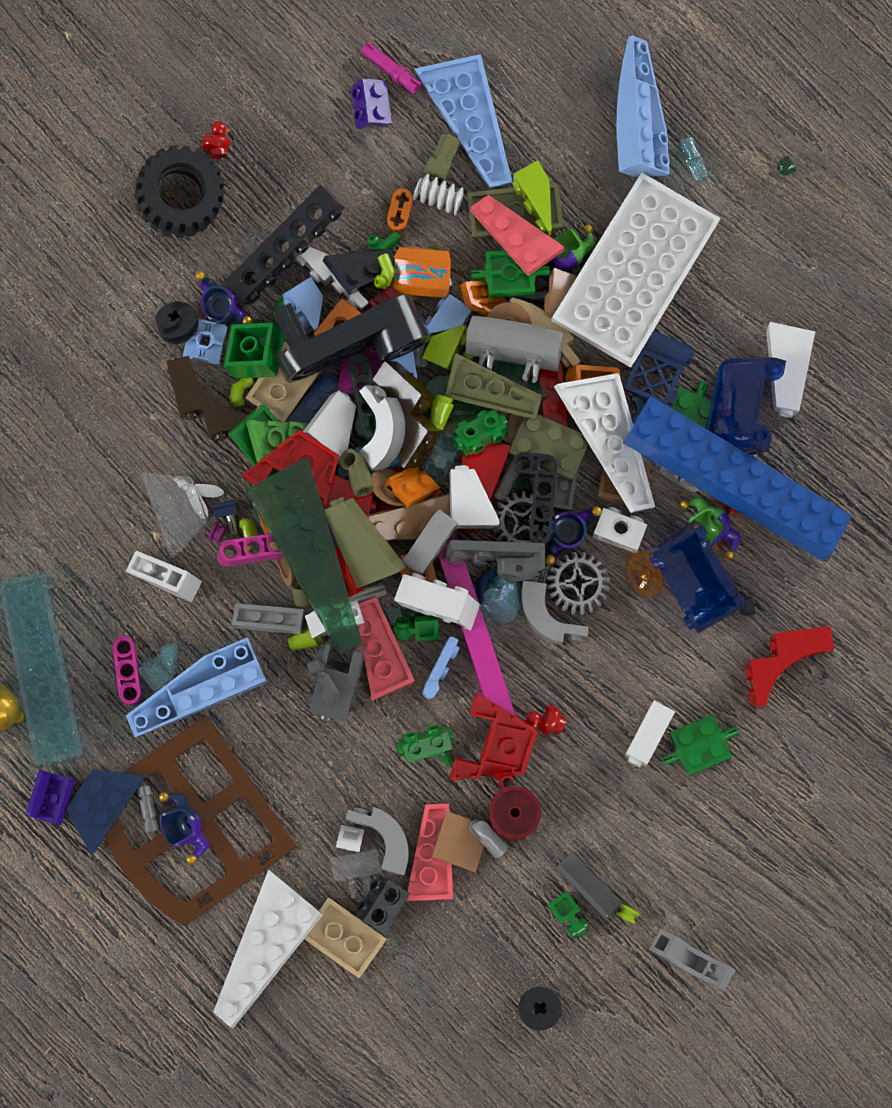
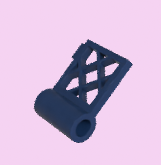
[624,330,695,405]

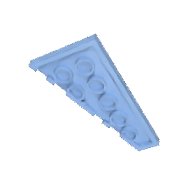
[414,54,512,190]

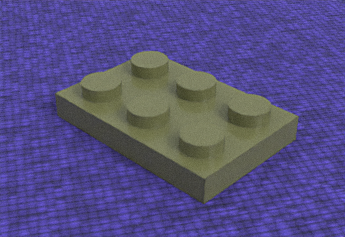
[509,415,589,481]

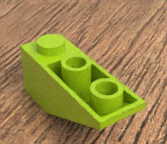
[512,160,552,237]

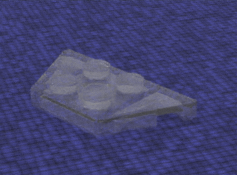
[141,472,209,558]

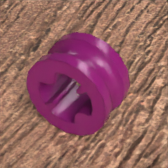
[208,521,227,545]

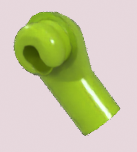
[374,254,395,289]
[229,378,255,408]
[239,518,258,552]

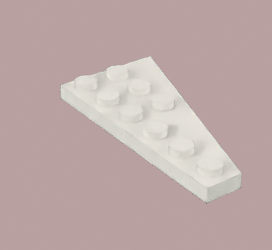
[554,373,655,513]

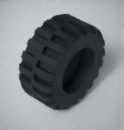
[135,145,225,238]

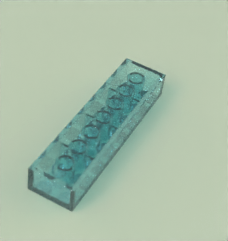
[0,572,86,768]

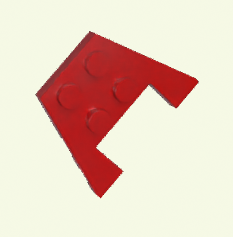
[242,430,339,526]
[449,693,538,781]

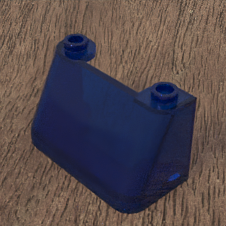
[707,357,786,456]
[649,520,747,634]

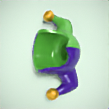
[542,225,596,281]
[680,497,742,560]

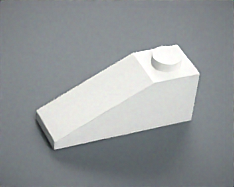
[126,551,202,602]

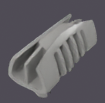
[466,316,564,383]

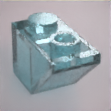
[422,431,459,487]
[479,574,522,626]
[138,642,180,693]

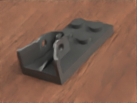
[443,540,545,582]

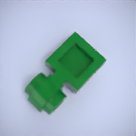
[393,615,439,641]
[547,891,589,939]

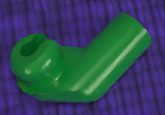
[367,231,402,251]

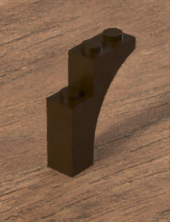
[166,356,249,441]
[373,361,441,468]

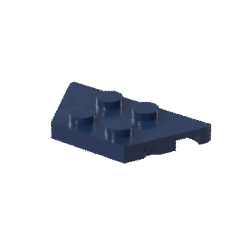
[66,770,145,854]

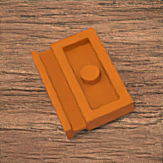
[385,466,440,508]

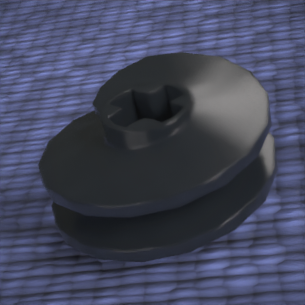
[155,301,199,344]
[518,987,562,1030]

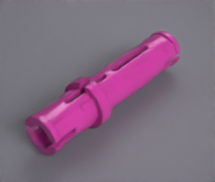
[360,42,422,94]

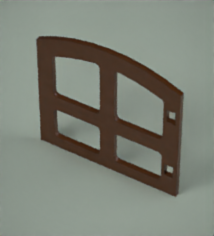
[105,715,297,926]

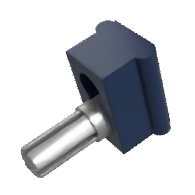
[212,500,238,535]

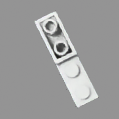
[295,247,369,313]

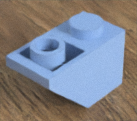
[282,277,323,334]
[425,294,473,337]

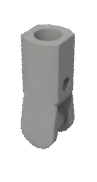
[469,820,508,858]

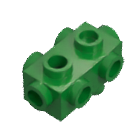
[453,409,508,457]
[396,725,454,766]

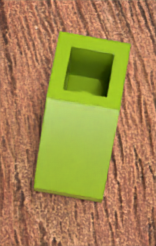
[422,324,468,371]

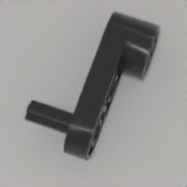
[272,294,431,383]

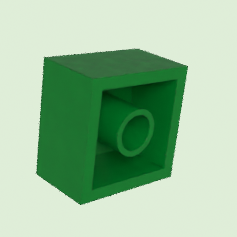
[224,323,284,379]

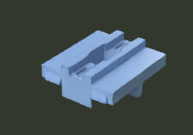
[183,319,228,365]

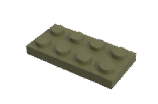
[467,183,563,239]

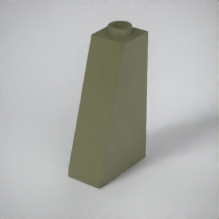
[324,497,406,589]

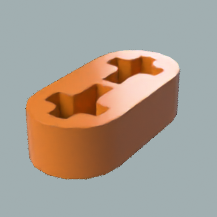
[387,189,413,233]

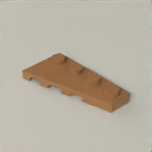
[366,492,457,540]

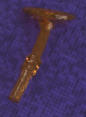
[626,544,720,598]

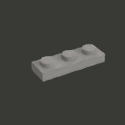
[232,603,305,635]

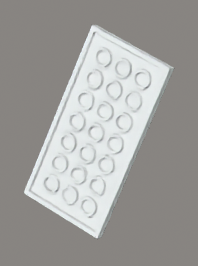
[551,173,721,367]

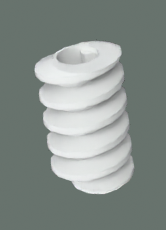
[413,174,464,216]

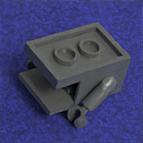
[307,635,368,721]

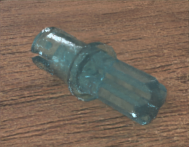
[679,137,709,182]

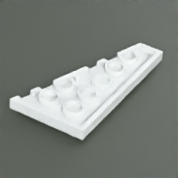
[213,870,323,1028]

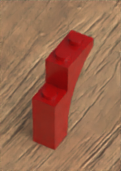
[745,626,834,709]

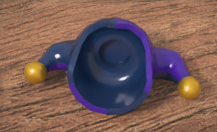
[195,271,252,324]
[545,506,602,565]
[159,792,209,865]

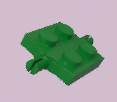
[471,251,550,298]
[669,381,720,431]
[662,714,739,777]

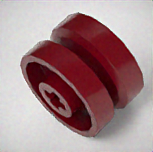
[488,786,541,841]

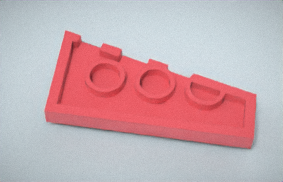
[470,195,564,276]
[359,597,415,701]
[406,804,453,901]

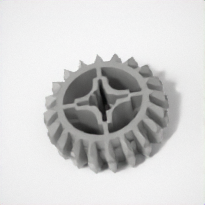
[493,492,554,543]
[547,552,610,615]

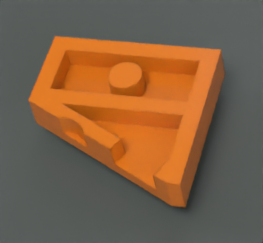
[460,281,511,321]

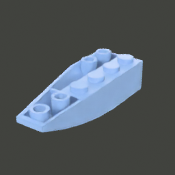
[616,36,670,177]
[126,637,268,738]

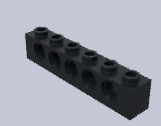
[224,184,345,305]

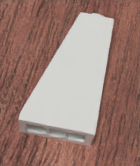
[767,322,815,418]

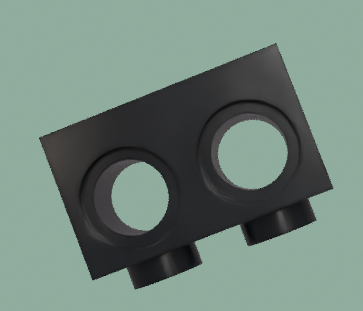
[354,875,410,934]

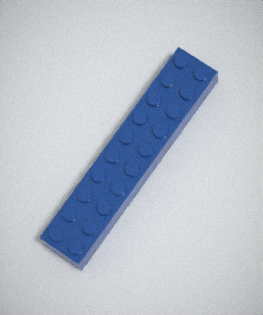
[623,396,852,562]

